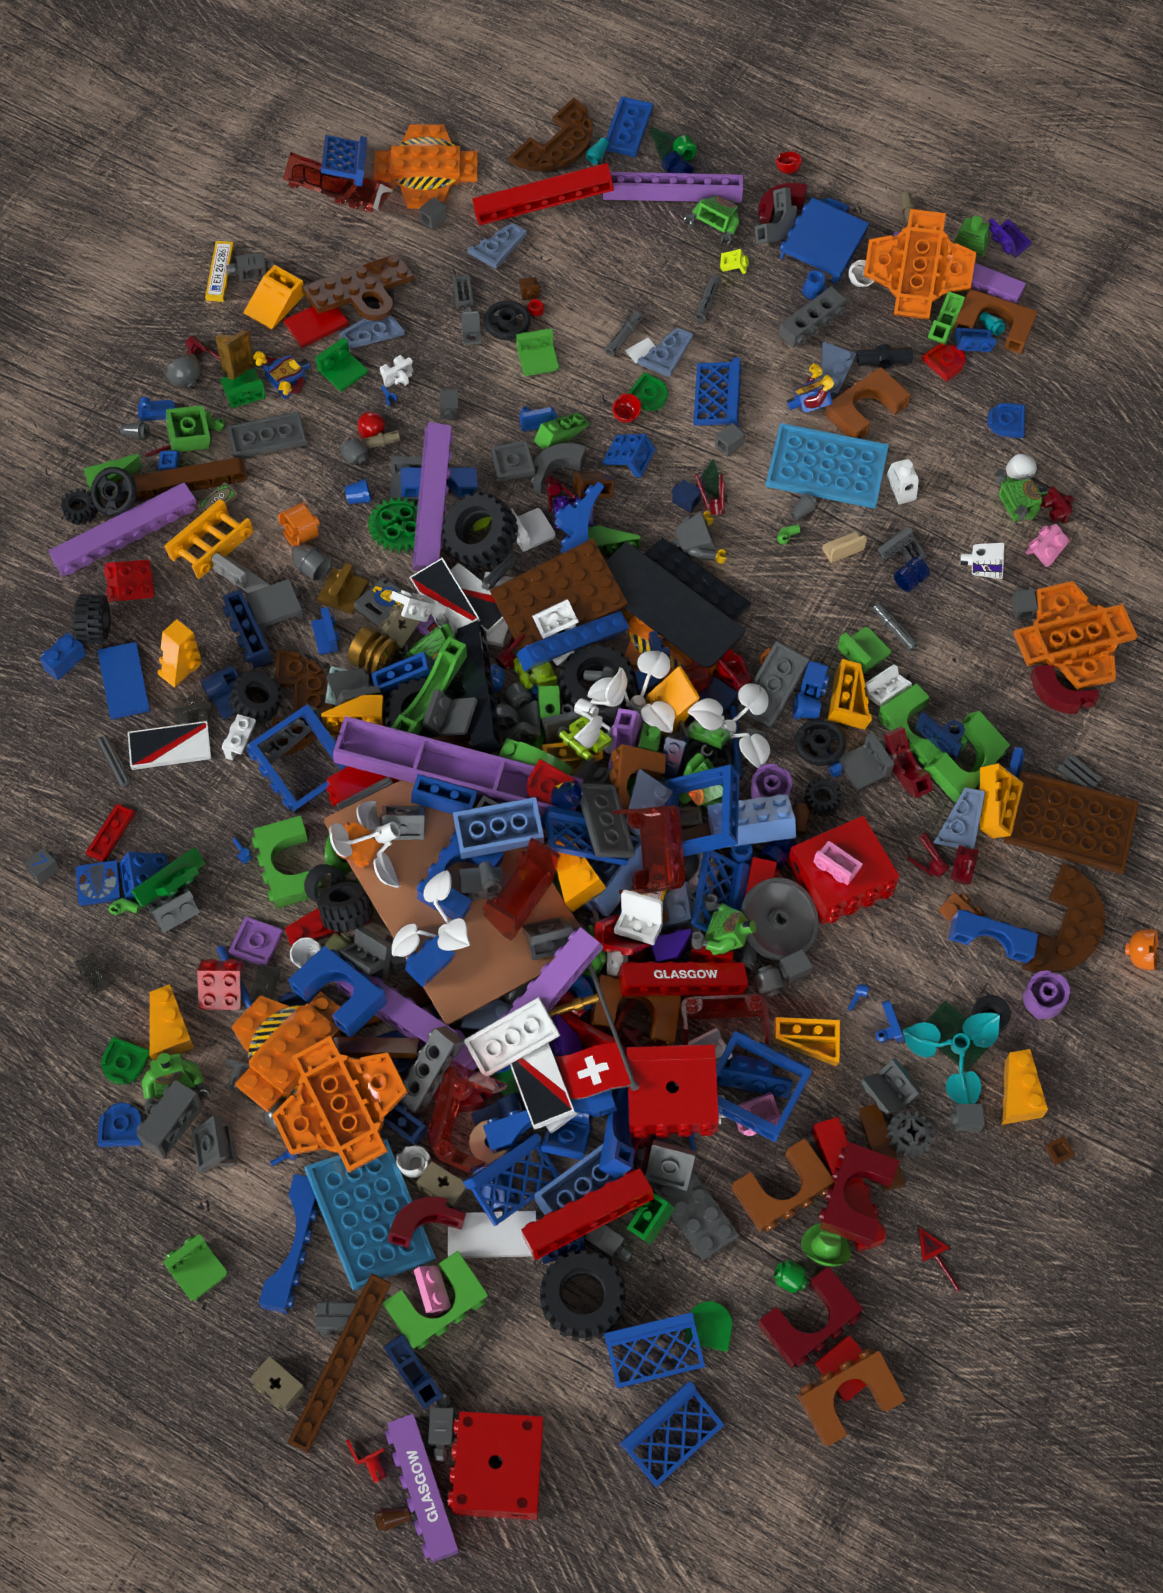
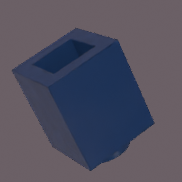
[671,479,701,513]

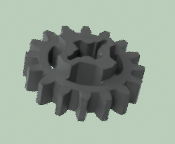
[886,1110,934,1158]

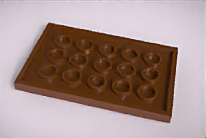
[490,538,628,650]
[1003,770,1139,875]

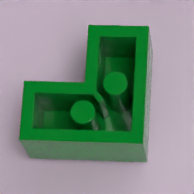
[627,1193,675,1245]

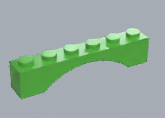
[391,637,467,735]

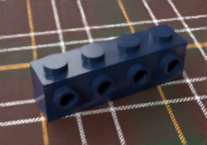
[222,589,272,669]
[383,1103,429,1146]

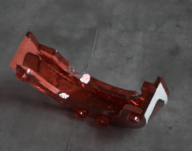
[282,152,394,213]

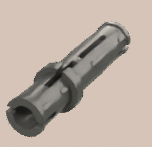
[694,274,721,322]
[604,311,643,357]
[872,602,919,652]

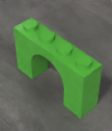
[878,684,968,769]
[924,711,1010,803]
[251,815,323,908]
[382,1251,488,1350]

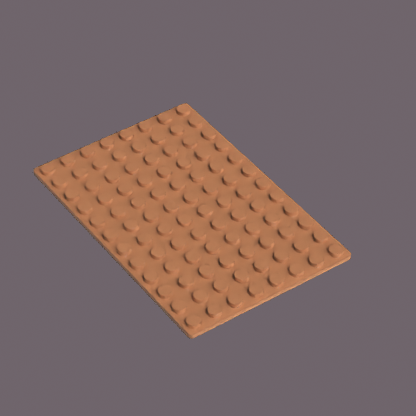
[324,780,580,1025]

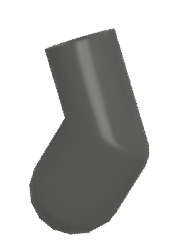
[584,667,614,681]

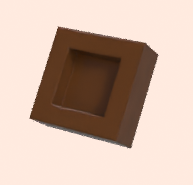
[1044,1136,1075,1166]

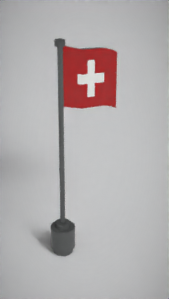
[556,927,639,1100]

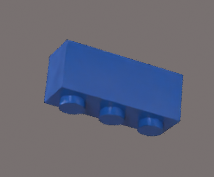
[371,652,434,698]
[411,774,478,815]

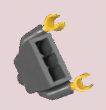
[669,511,727,564]

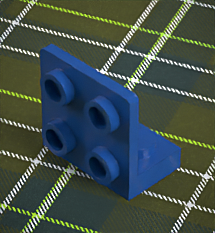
[602,434,656,477]
[119,852,168,900]

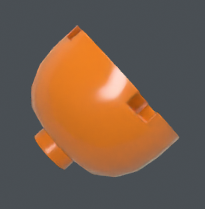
[1125,929,1159,971]

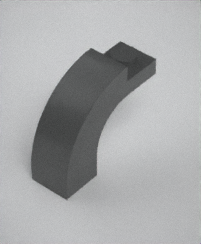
[755,188,797,244]
[531,443,586,494]

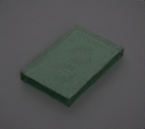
[925,1001,991,1072]

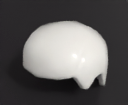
[848,260,874,287]
[1006,454,1037,480]
[290,937,322,968]
[396,1145,431,1178]

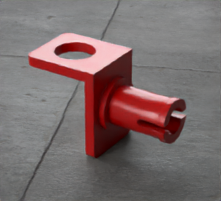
[345,1439,387,1483]

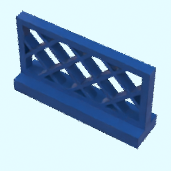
[321,135,367,186]
[693,358,742,427]
[541,806,629,866]
[691,850,750,932]
[463,1133,560,1226]
[604,1312,705,1388]
[618,1381,724,1487]

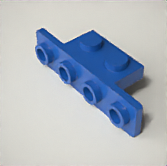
[717,1054,793,1098]

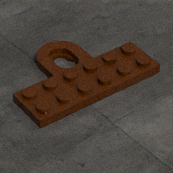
[302,253,414,321]

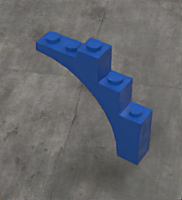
[554,481,604,554]

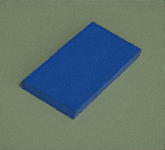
[606,96,654,157]
[97,642,150,720]

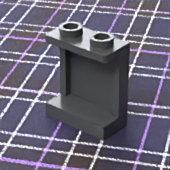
[245,579,305,634]

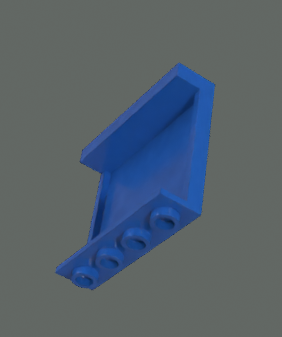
[780,198,869,284]

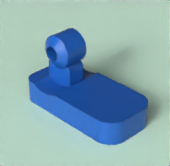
[138,397,176,422]
[519,407,557,432]
[1005,747,1025,778]
[876,1000,905,1044]

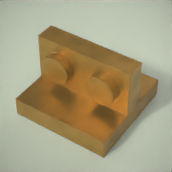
[216,331,255,379]
[317,563,369,615]

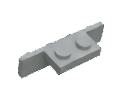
[201,546,269,593]

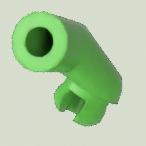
[205,411,225,431]
[777,524,800,545]
[108,898,141,915]

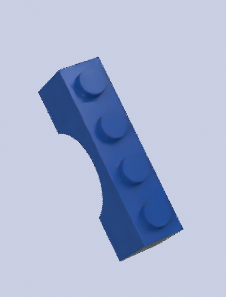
[400,467,478,497]
[948,910,1038,963]

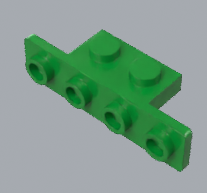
[131,847,205,907]

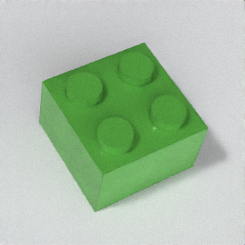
[166,406,210,452]

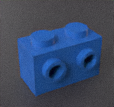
[39,632,86,680]
[800,661,830,699]
[405,935,455,987]

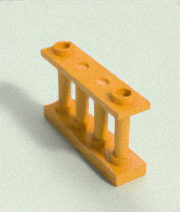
[164,499,254,579]

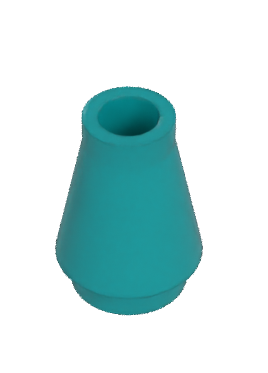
[586,137,609,164]
[979,311,1005,336]

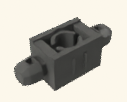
[226,253,276,282]
[584,1225,632,1262]
[428,1394,456,1462]

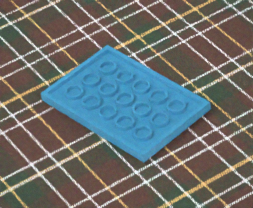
[765,423,889,509]
[305,1139,436,1291]

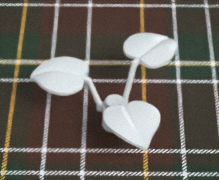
[587,651,675,733]
[574,667,627,754]
[688,684,770,768]
[329,801,401,888]
[392,870,470,957]

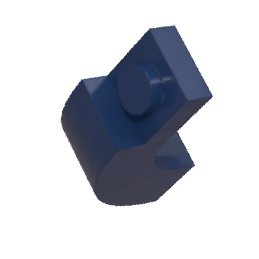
[634,631,670,695]
[383,1334,443,1410]

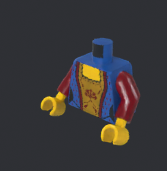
[253,351,310,399]
[786,363,834,413]

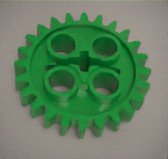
[368,497,418,554]

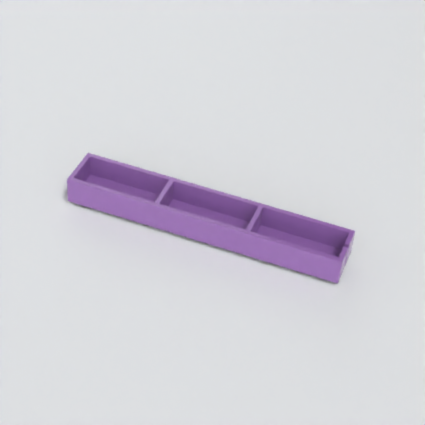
[333,716,583,817]

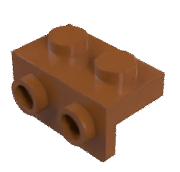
[938,892,987,922]

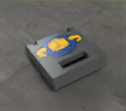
[354,577,402,626]

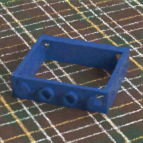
[247,704,348,813]
[660,764,739,859]
[716,1031,812,1143]

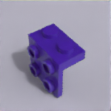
[989,218,1032,258]

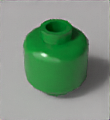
[673,135,697,162]
[773,1260,808,1293]

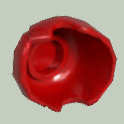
[775,151,802,175]
[612,393,641,423]
[357,411,385,438]
[716,649,746,680]

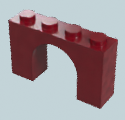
[818,1142,899,1247]
[757,1266,863,1369]

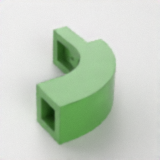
[928,291,965,345]
[499,738,573,775]

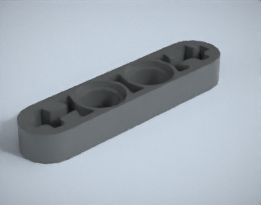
[260,707,322,764]

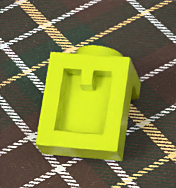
[720,249,749,274]

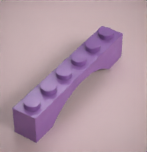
[608,708,643,785]

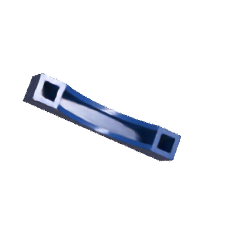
[516,611,630,672]
[599,1056,635,1178]
[483,1090,617,1154]
[259,1174,318,1314]

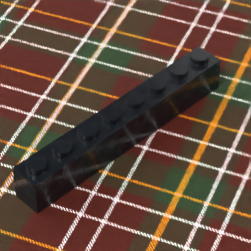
[456,620,502,754]

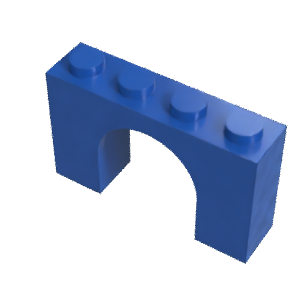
[416,831,505,920]
[288,946,387,1038]

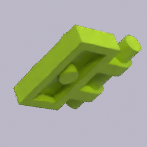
[513,658,557,689]
[559,716,612,761]

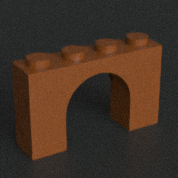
[953,289,1038,354]
[825,367,911,439]
[610,744,666,836]
[589,974,681,1046]
[731,1138,835,1233]
[796,1348,906,1446]

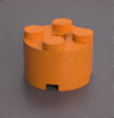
[278,502,320,546]
[336,821,382,869]

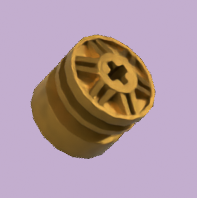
[347,626,398,673]

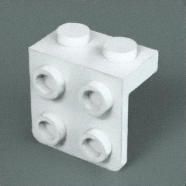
[511,508,555,552]
[614,890,663,945]

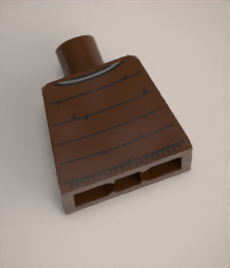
[573,471,615,499]

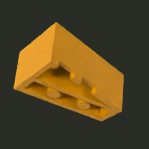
[773,1017,840,1067]

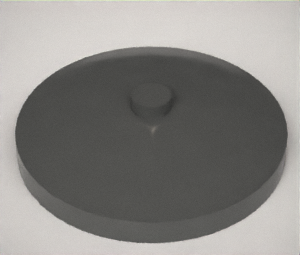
[741,878,819,961]

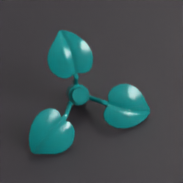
[903,1013,1000,1104]

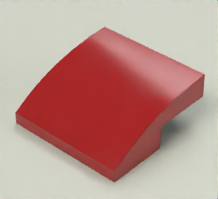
[814,1335,867,1402]

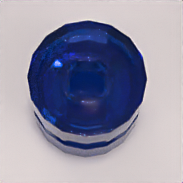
[661,151,694,174]
[893,557,930,592]
[759,838,796,870]

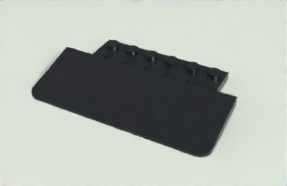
[606,538,752,668]

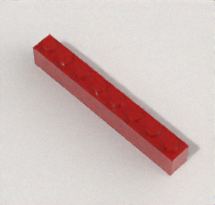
[472,163,614,226]

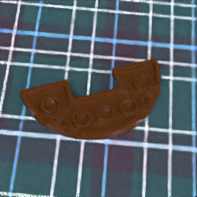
[509,97,593,171]
[271,649,334,756]
[1022,863,1105,973]

